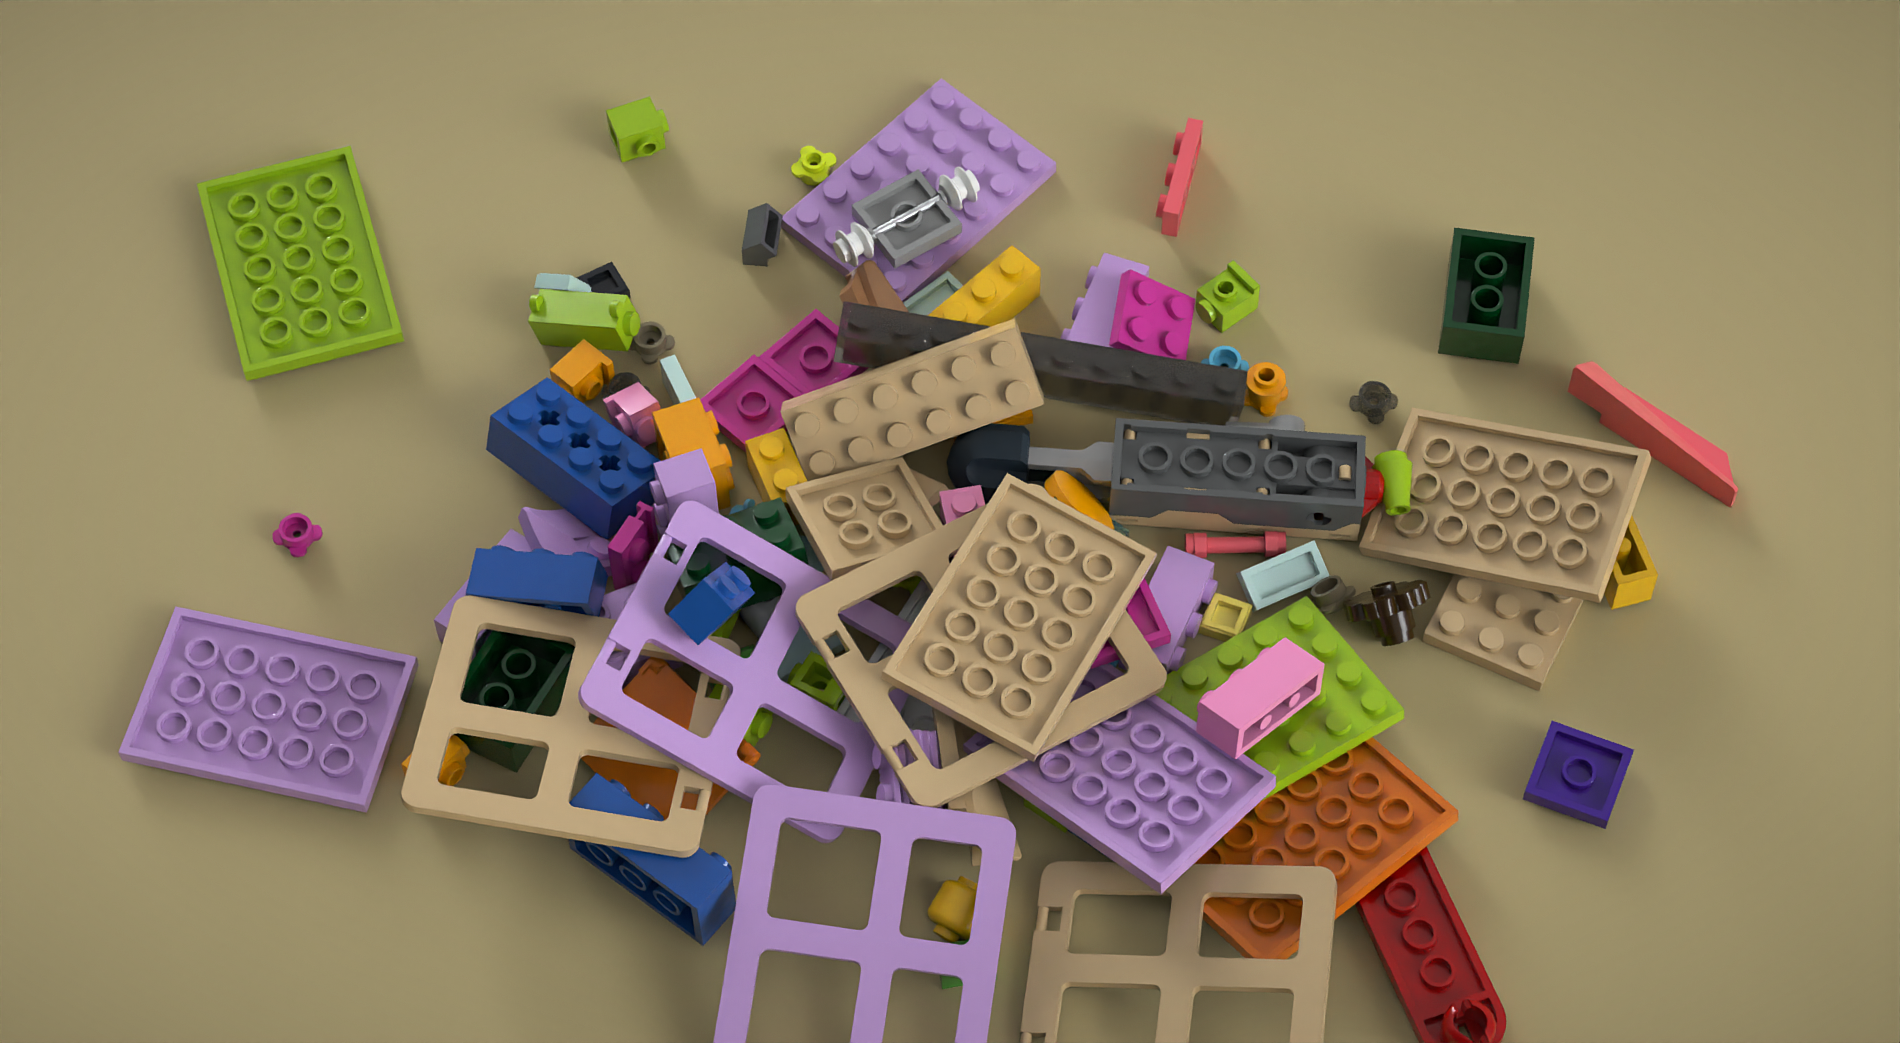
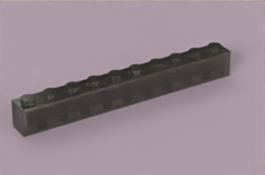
[834,301,1248,426]

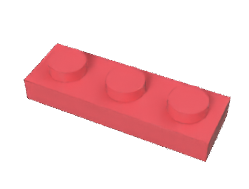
[1156,118,1203,237]

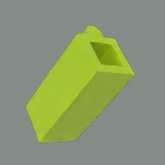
[528,289,640,352]

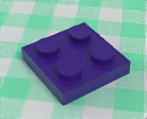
[1523,721,1634,829]

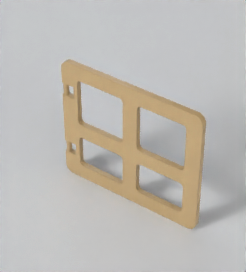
[795,484,1167,808]
[401,595,741,858]
[1020,861,1338,1043]

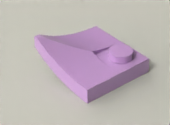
[518,507,612,576]

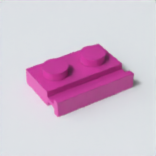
[607,501,659,590]

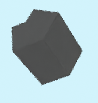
[742,203,783,267]

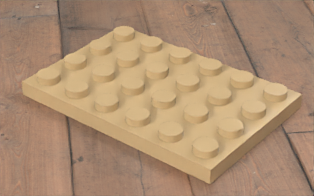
[1359,407,1651,603]
[881,473,1157,762]

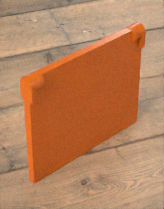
[581,657,761,820]

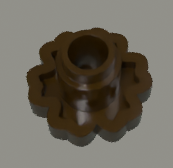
[1343,580,1431,646]

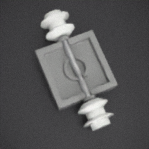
[833,166,980,268]

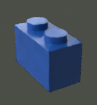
[668,562,755,645]

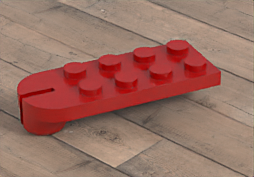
[1355,846,1506,1043]

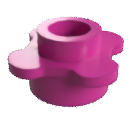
[272,513,323,557]

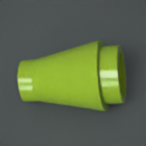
[1371,450,1412,516]

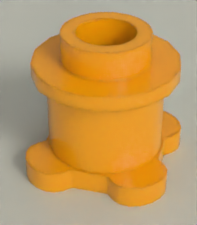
[1240,362,1288,417]

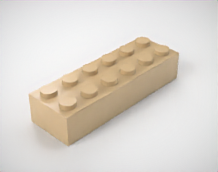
[780,318,1044,481]

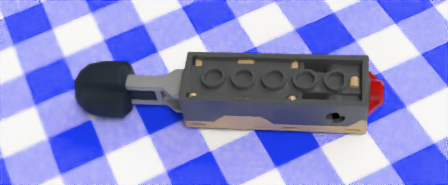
[947,418,1384,541]

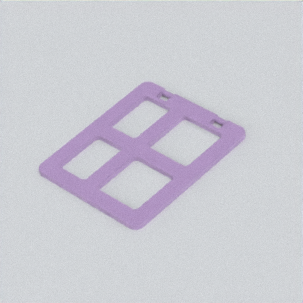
[578,500,912,843]
[713,784,1016,1043]

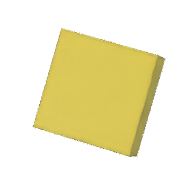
[1199,592,1253,642]

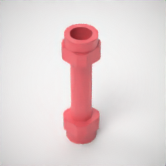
[1185,531,1286,558]

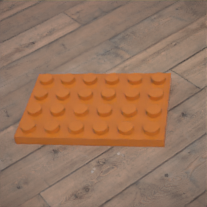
[1194,737,1459,959]

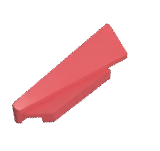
[1568,361,1738,507]

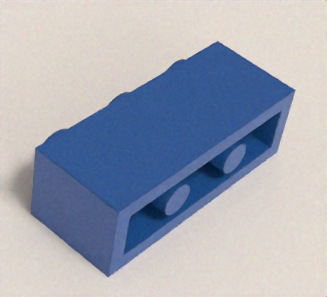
[466,545,608,617]

